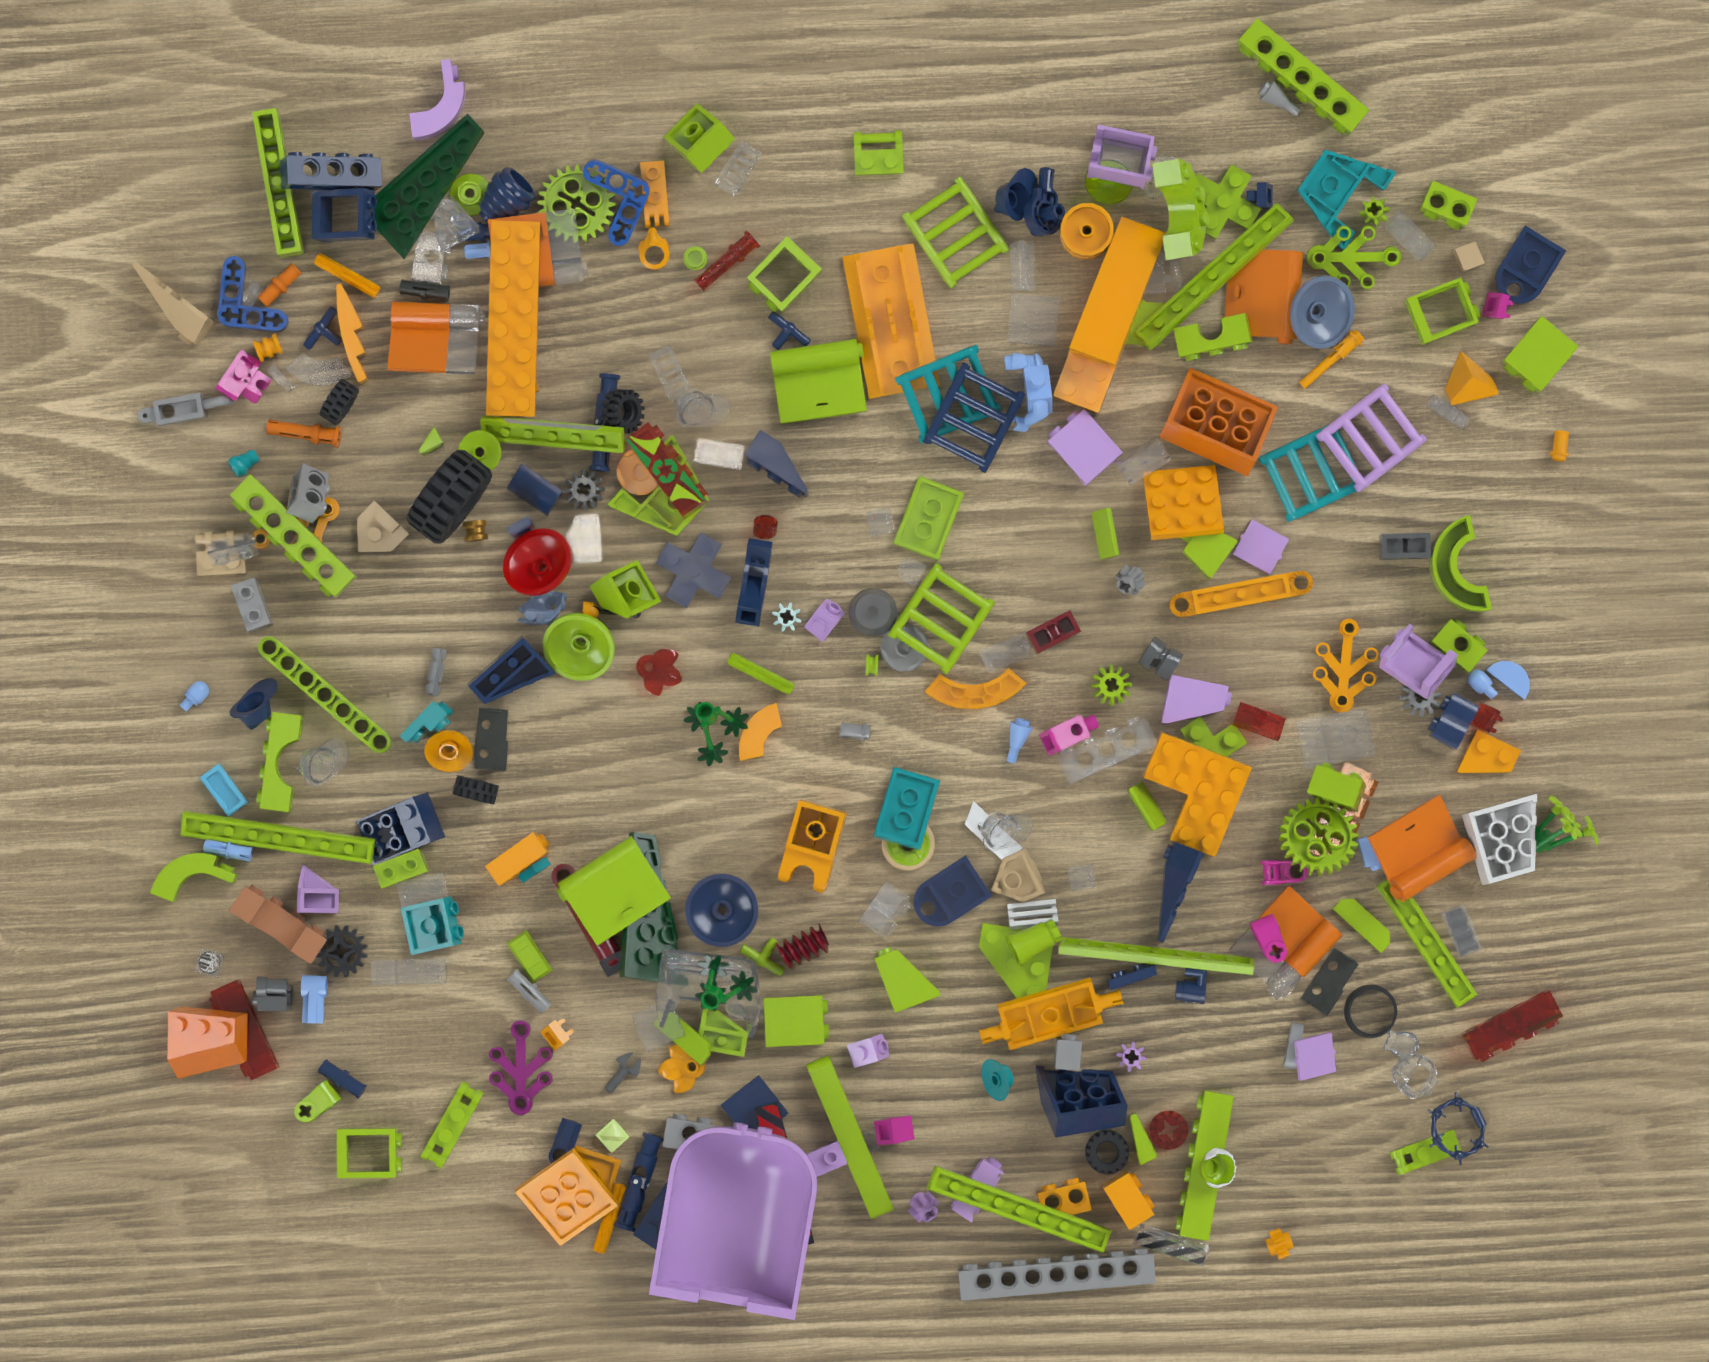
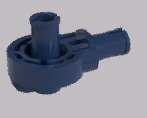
[1024,167,1065,237]

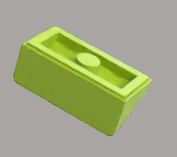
[1092,507,1120,559]
[1127,781,1167,831]

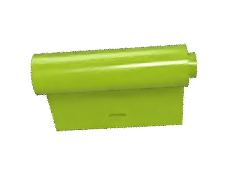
[770,339,867,425]
[556,836,671,946]

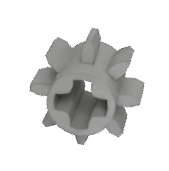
[1115,565,1146,596]

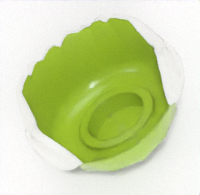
[1200,1148,1237,1188]

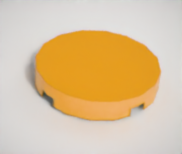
[616,447,665,496]

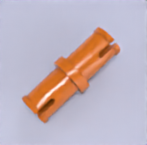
[256,263,302,308]

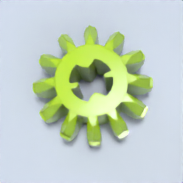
[1090,665,1132,706]

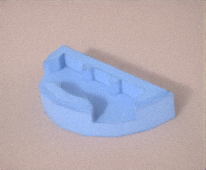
[1486,661,1530,700]

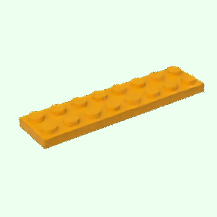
[486,220,541,417]

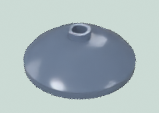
[1290,275,1355,349]

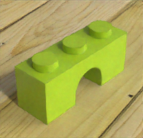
[1173,313,1253,362]

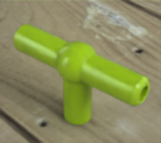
[739,937,785,976]

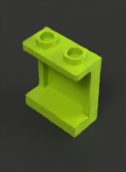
[1502,316,1579,393]
[764,995,829,1047]

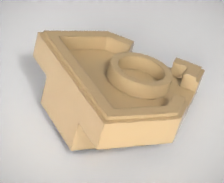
[357,501,410,553]
[991,848,1046,903]

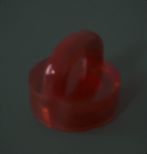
[753,515,778,539]

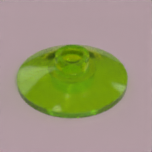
[1084,160,1133,204]

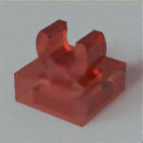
[1470,703,1503,733]

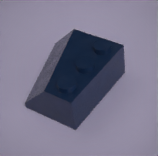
[1036,1066,1128,1138]

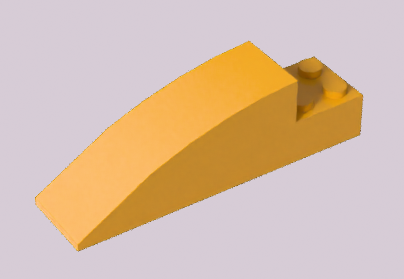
[1053,217,1166,415]

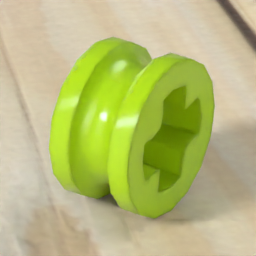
[865,654,878,676]

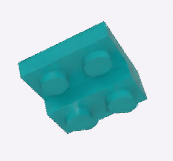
[400,701,454,744]
[401,896,464,955]

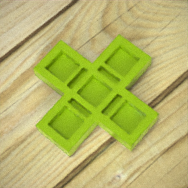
[1196,164,1261,240]
[1180,716,1247,757]

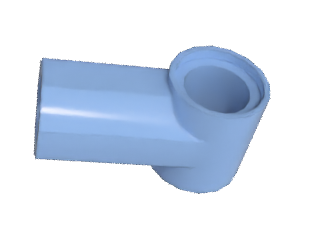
[301,975,328,1023]

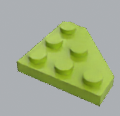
[979,923,1053,998]

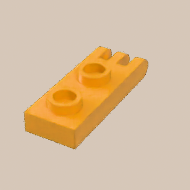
[640,160,670,228]

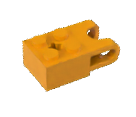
[778,799,848,894]

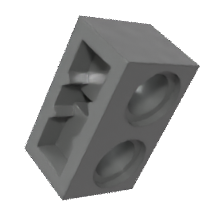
[1379,533,1431,560]

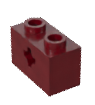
[1026,610,1081,655]

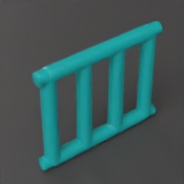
[895,344,1002,444]
[1258,424,1358,522]

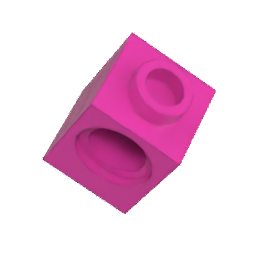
[874,1115,915,1145]

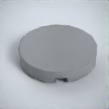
[881,624,928,672]

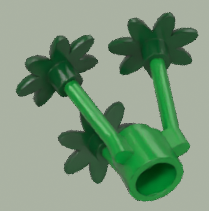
[684,702,749,767]
[695,954,758,1011]

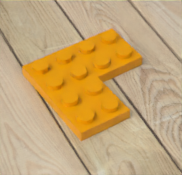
[1143,731,1252,857]

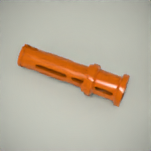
[266,419,342,448]

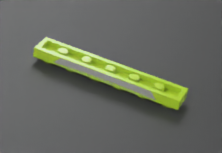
[480,415,625,453]

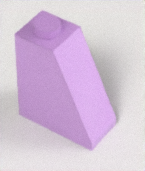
[1161,675,1232,724]

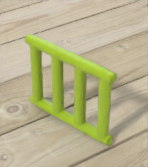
[902,176,1010,289]
[888,563,995,675]

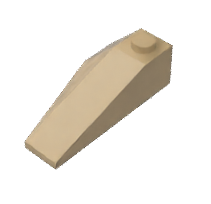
[132,261,215,345]

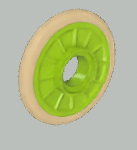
[882,826,935,871]

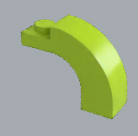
[150,853,239,902]

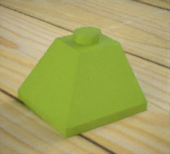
[589,560,662,619]

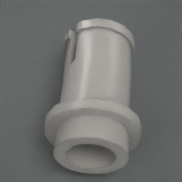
[840,722,871,742]

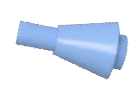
[1006,718,1033,764]

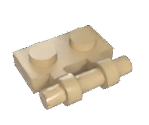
[195,530,247,576]

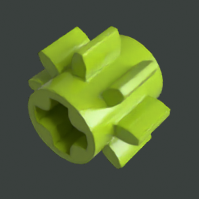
[1360,196,1390,228]

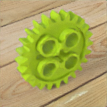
[537,164,616,244]
[1279,798,1359,877]

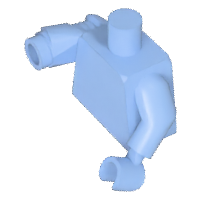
[1004,352,1052,432]

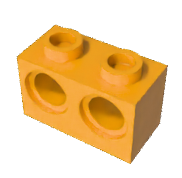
[1037,1177,1092,1215]

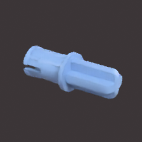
[464,240,491,259]
[203,839,253,863]

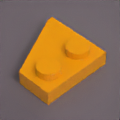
[1456,729,1521,773]

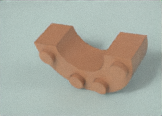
[228,884,327,964]

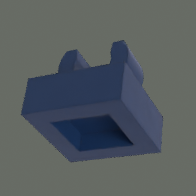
[1246,182,1273,210]

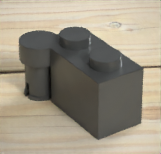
[253,976,293,1011]

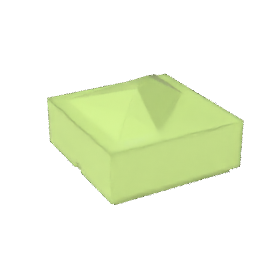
[596,1119,630,1153]

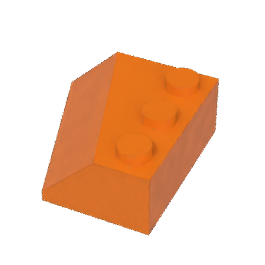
[167,1006,248,1079]

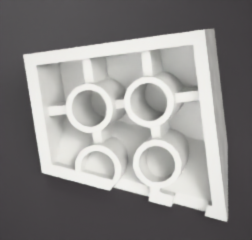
[1462,794,1537,885]

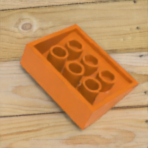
[1159,368,1278,477]

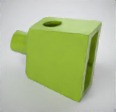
[1181,533,1238,580]

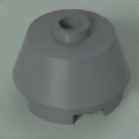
[849,588,897,636]

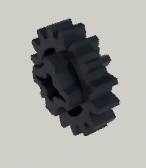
[316,925,368,977]

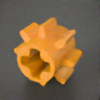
[1265,1228,1294,1260]

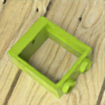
[747,236,822,314]
[1404,277,1480,346]
[337,1127,402,1178]

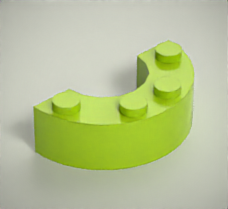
[1152,159,1209,260]
[1429,515,1493,612]

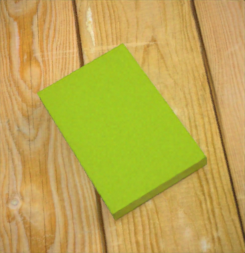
[893,476,964,561]

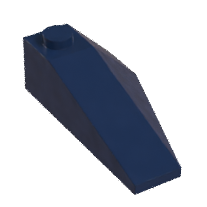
[1157,842,1204,943]

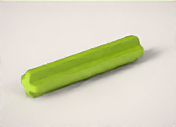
[727,653,795,695]

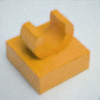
[540,1019,573,1051]

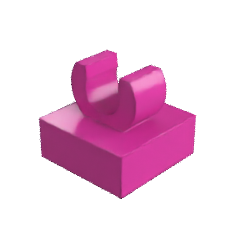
[1482,292,1513,319]

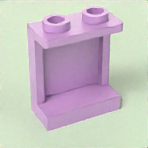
[1047,409,1123,487]
[1379,624,1458,699]

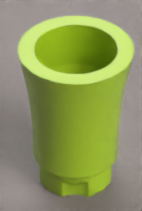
[1005,919,1062,966]

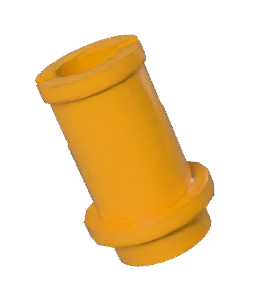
[1549,430,1570,462]

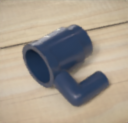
[1175,968,1207,1004]

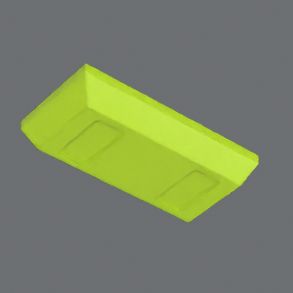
[506,930,553,983]

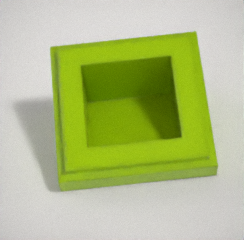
[419,427,444,456]

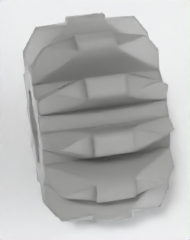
[1399,686,1441,717]

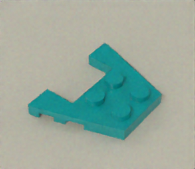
[1296,150,1397,251]

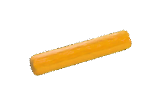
[314,253,381,298]
[593,1183,627,1254]

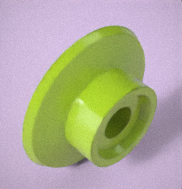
[449,173,489,216]
[458,430,501,471]

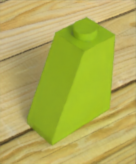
[874,946,941,1013]

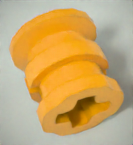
[253,333,283,363]

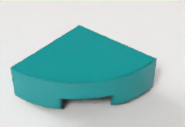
[518,857,551,883]

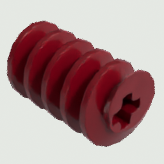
[775,923,829,969]

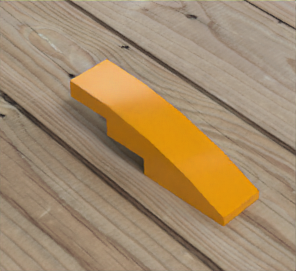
[336,283,369,385]

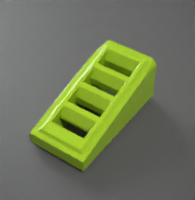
[1130,1112,1158,1165]

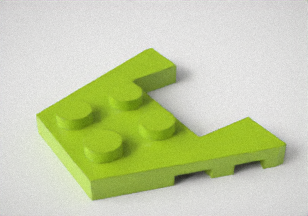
[608,434,710,537]

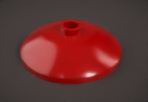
[503,528,572,596]

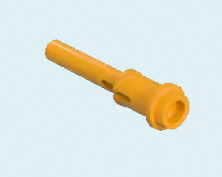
[1299,329,1365,389]

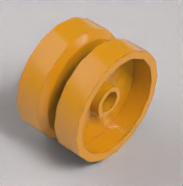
[1060,203,1114,260]

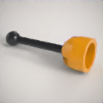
[582,601,641,618]

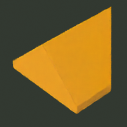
[1445,350,1499,405]

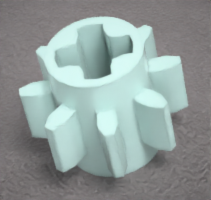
[772,602,802,632]

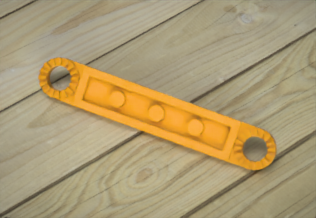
[1169,571,1313,617]

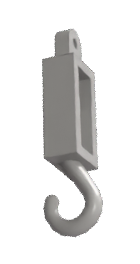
[138,393,235,426]

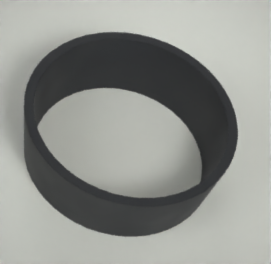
[1344,985,1397,1038]

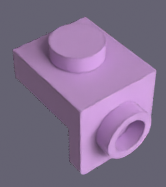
[804,599,845,642]
[847,1034,890,1068]

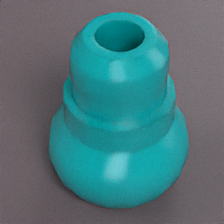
[228,450,259,478]

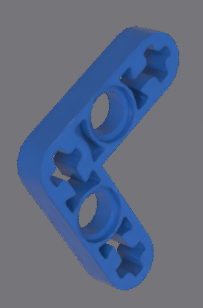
[583,159,650,246]
[217,256,289,332]

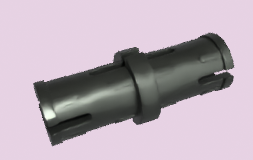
[399,279,450,301]

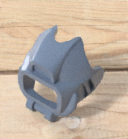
[518,591,567,625]

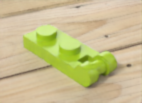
[1389,1129,1461,1175]

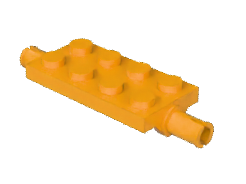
[979,977,1124,1050]

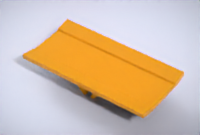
[842,243,940,399]

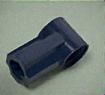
[548,1118,582,1163]

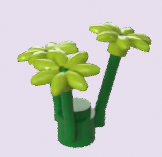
[1535,795,1599,853]

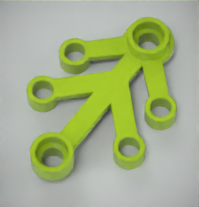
[1307,225,1402,289]

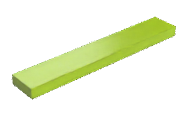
[1376,879,1478,1008]

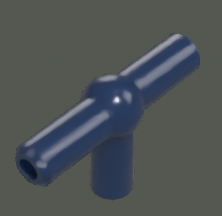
[303,306,342,350]
[768,311,811,350]

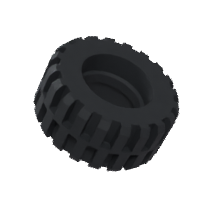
[407,450,492,544]

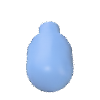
[1468,670,1498,700]
[179,681,209,712]

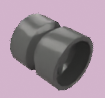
[1138,637,1183,681]

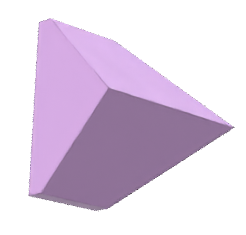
[297,864,339,913]

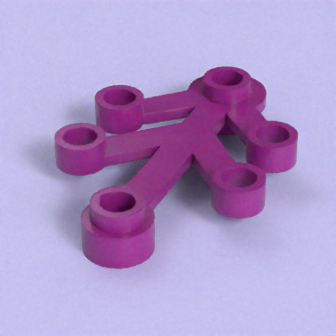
[489,1020,553,1115]

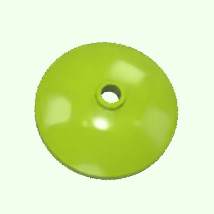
[542,613,615,681]

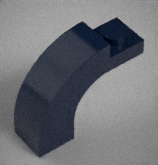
[735,538,773,627]

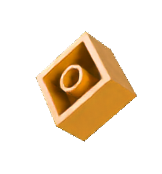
[1101,1170,1155,1230]

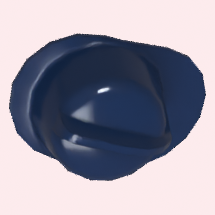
[994,168,1038,221]
[230,678,278,730]

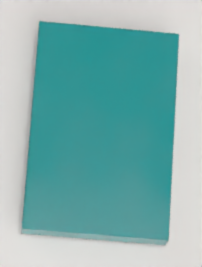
[873,767,941,850]

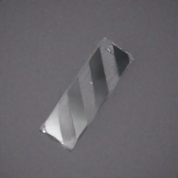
[1133,1224,1210,1266]

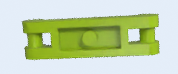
[420,1081,484,1169]

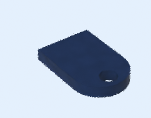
[1495,225,1566,304]
[914,855,992,926]

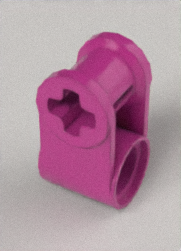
[1260,860,1308,885]
[1249,914,1287,963]

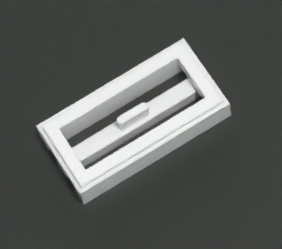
[1007,899,1059,930]

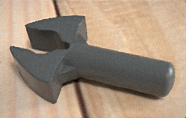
[605,1052,641,1093]

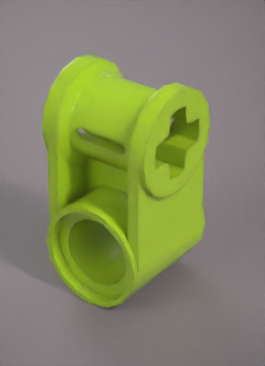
[294,1080,342,1122]

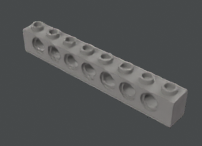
[958,1248,1156,1301]

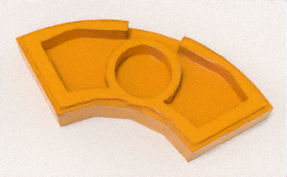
[739,703,782,761]

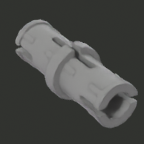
[507,969,552,1014]

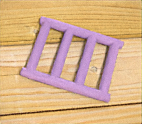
[1316,383,1427,492]

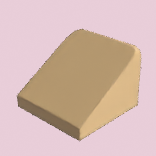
[1453,241,1485,273]

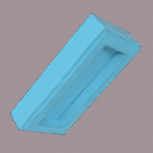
[200,763,249,817]

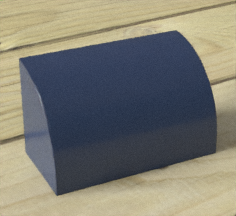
[507,464,564,517]

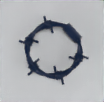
[1427,1092,1489,1165]

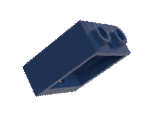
[311,188,377,242]

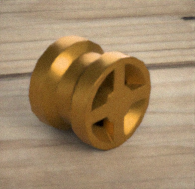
[462,520,488,542]

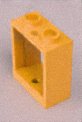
[485,832,550,886]

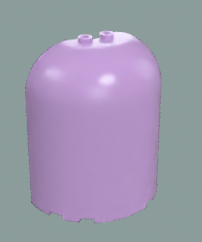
[649,1122,817,1320]

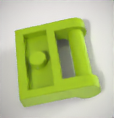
[854,130,904,176]

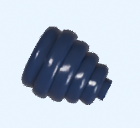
[479,167,535,222]

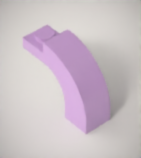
[409,59,466,141]

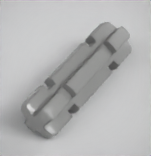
[425,648,447,696]

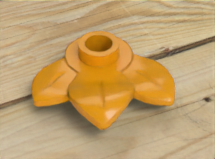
[658,1045,706,1093]

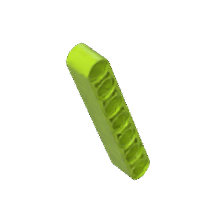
[258,636,393,753]
[806,1055,894,1219]

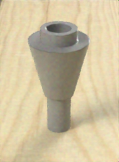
[1258,80,1301,116]

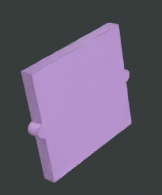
[1233,519,1289,574]
[1294,1032,1336,1081]

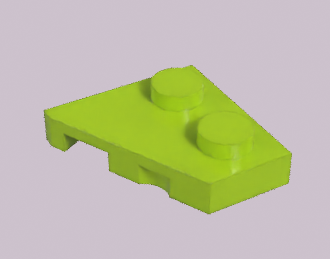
[699,1009,748,1057]

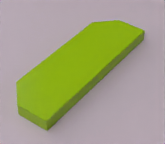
[1333,899,1390,953]
[654,1012,711,1066]

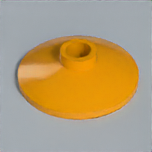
[424,730,473,772]

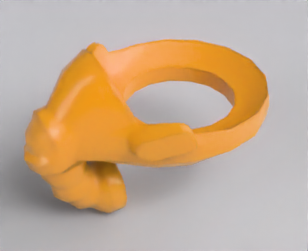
[638,227,670,270]

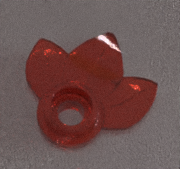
[636,649,682,696]

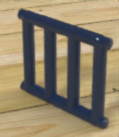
[923,362,1026,473]

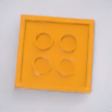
[1143,465,1224,540]
[515,1148,618,1246]

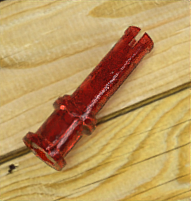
[694,230,761,291]

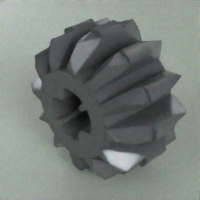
[564,469,605,511]

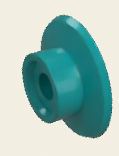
[981,1059,1014,1101]

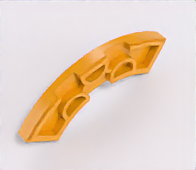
[925,668,1027,709]

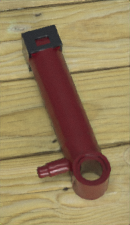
[551,864,621,977]

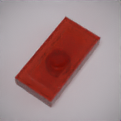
[1233,702,1286,741]

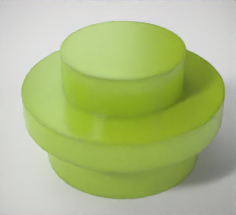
[683,246,708,271]

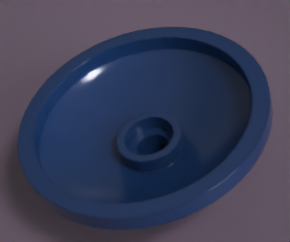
[685,874,758,947]

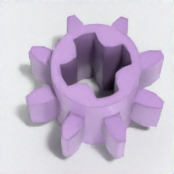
[1116,1041,1147,1072]
[908,1192,940,1223]

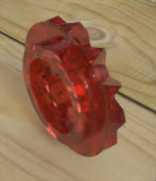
[1149,1110,1188,1150]

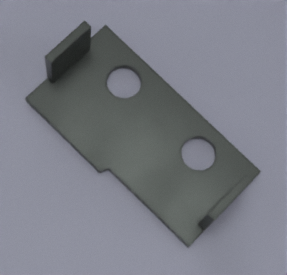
[475,708,508,771]
[1301,948,1359,1016]

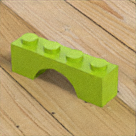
[256,712,304,812]

